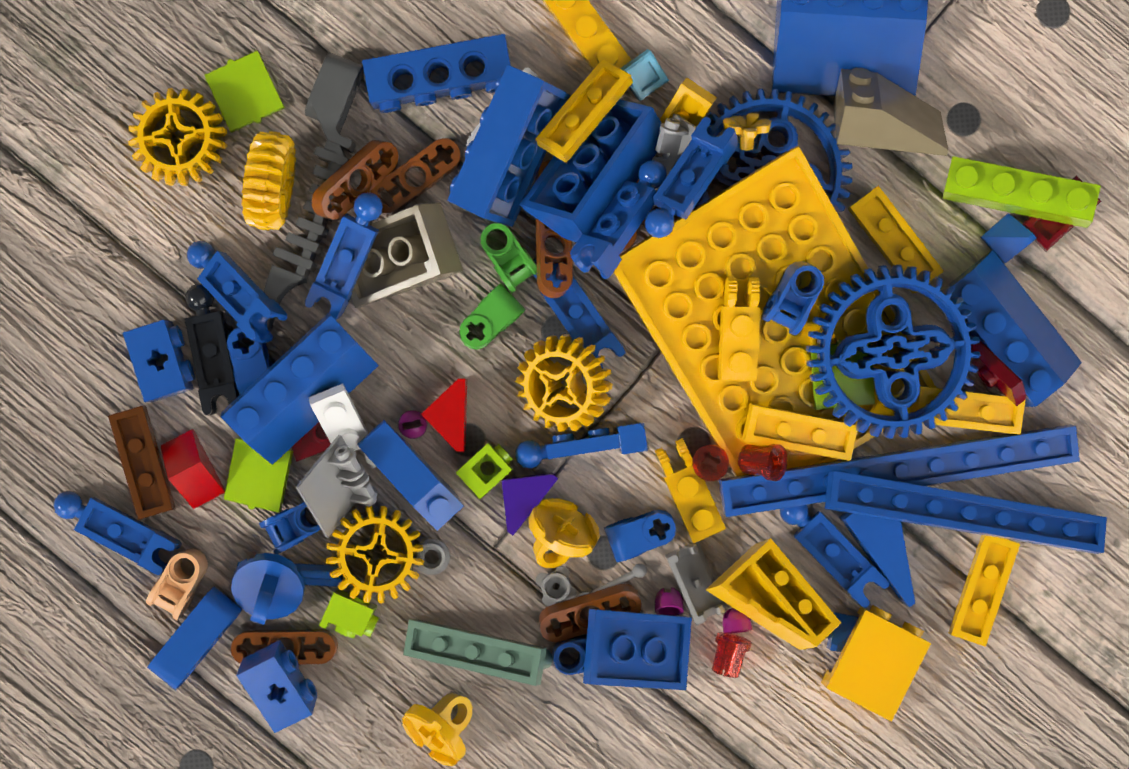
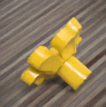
[723,113,771,151]

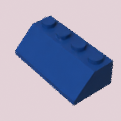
[447,64,571,227]
[520,99,662,242]
[947,250,1082,407]
[221,313,379,465]

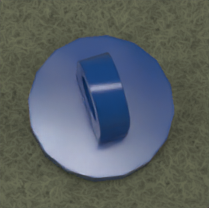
[231,553,305,625]

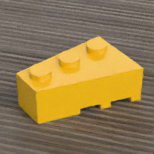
[706,538,841,650]

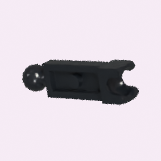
[184,283,240,416]

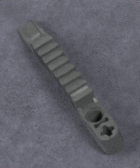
[263,52,364,332]

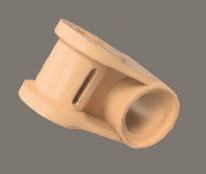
[146,548,208,621]

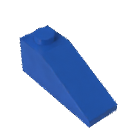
[357,420,464,531]
[839,512,916,608]

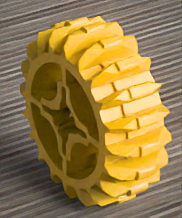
[128,88,227,186]
[241,131,296,231]
[515,334,613,432]
[326,506,424,603]

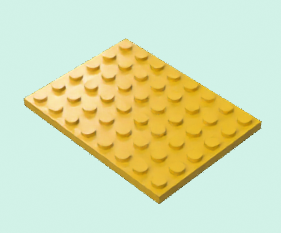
[613,146,936,476]

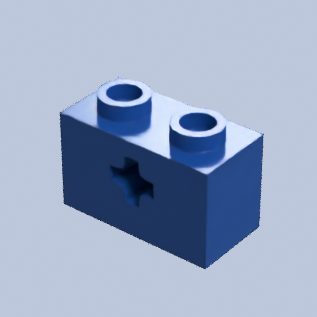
[123,320,196,402]
[236,640,318,733]

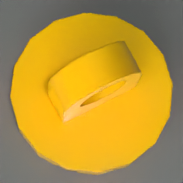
[528,498,600,568]
[402,693,472,766]

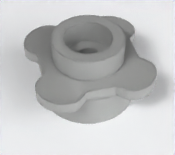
[536,566,576,606]

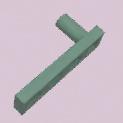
[403,619,553,686]

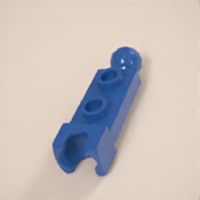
[645,117,738,238]
[570,160,667,279]
[305,192,383,320]
[187,241,288,343]
[533,257,626,369]
[515,423,648,469]
[53,491,182,576]
[780,505,889,608]

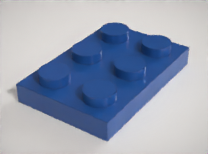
[583,609,692,690]

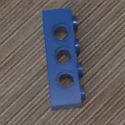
[362,34,511,113]

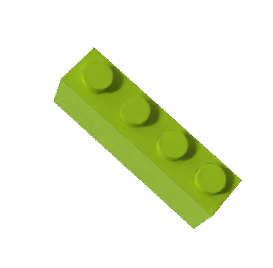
[943,156,1101,228]

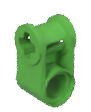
[481,223,537,294]
[459,284,526,350]

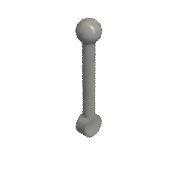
[579,564,647,597]

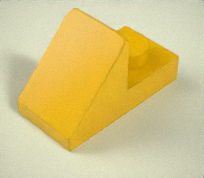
[660,77,717,127]

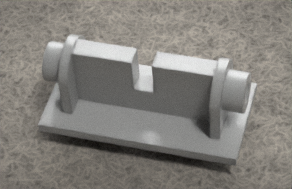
[653,114,696,191]

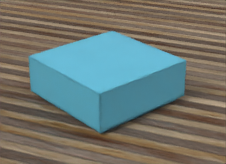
[620,49,669,101]

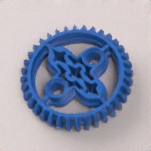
[694,89,853,212]
[806,265,981,439]

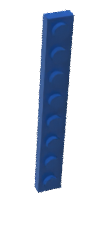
[825,471,1107,554]

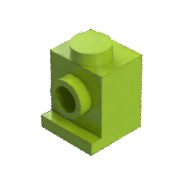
[456,443,513,499]
[319,589,380,638]

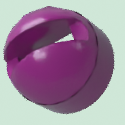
[398,410,428,439]
[654,587,684,616]
[722,608,752,634]

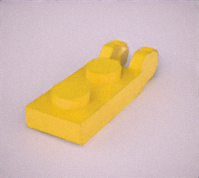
[718,277,760,381]
[655,438,726,544]

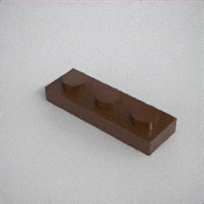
[108,406,176,520]

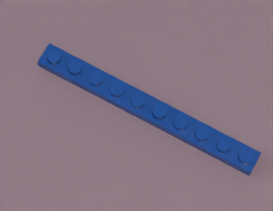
[719,424,1080,517]

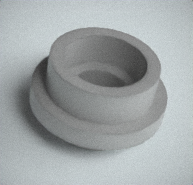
[414,539,450,575]

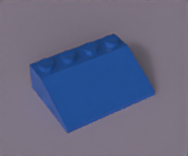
[771,0,928,96]

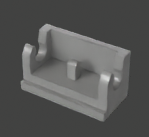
[665,542,726,626]

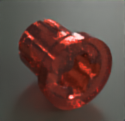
[692,444,729,481]
[738,444,787,481]
[711,632,752,678]

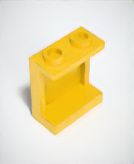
[821,605,931,722]

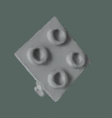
[296,435,378,538]

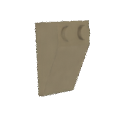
[833,68,948,156]
[351,202,463,308]

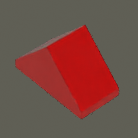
[421,378,468,452]
[160,429,225,509]

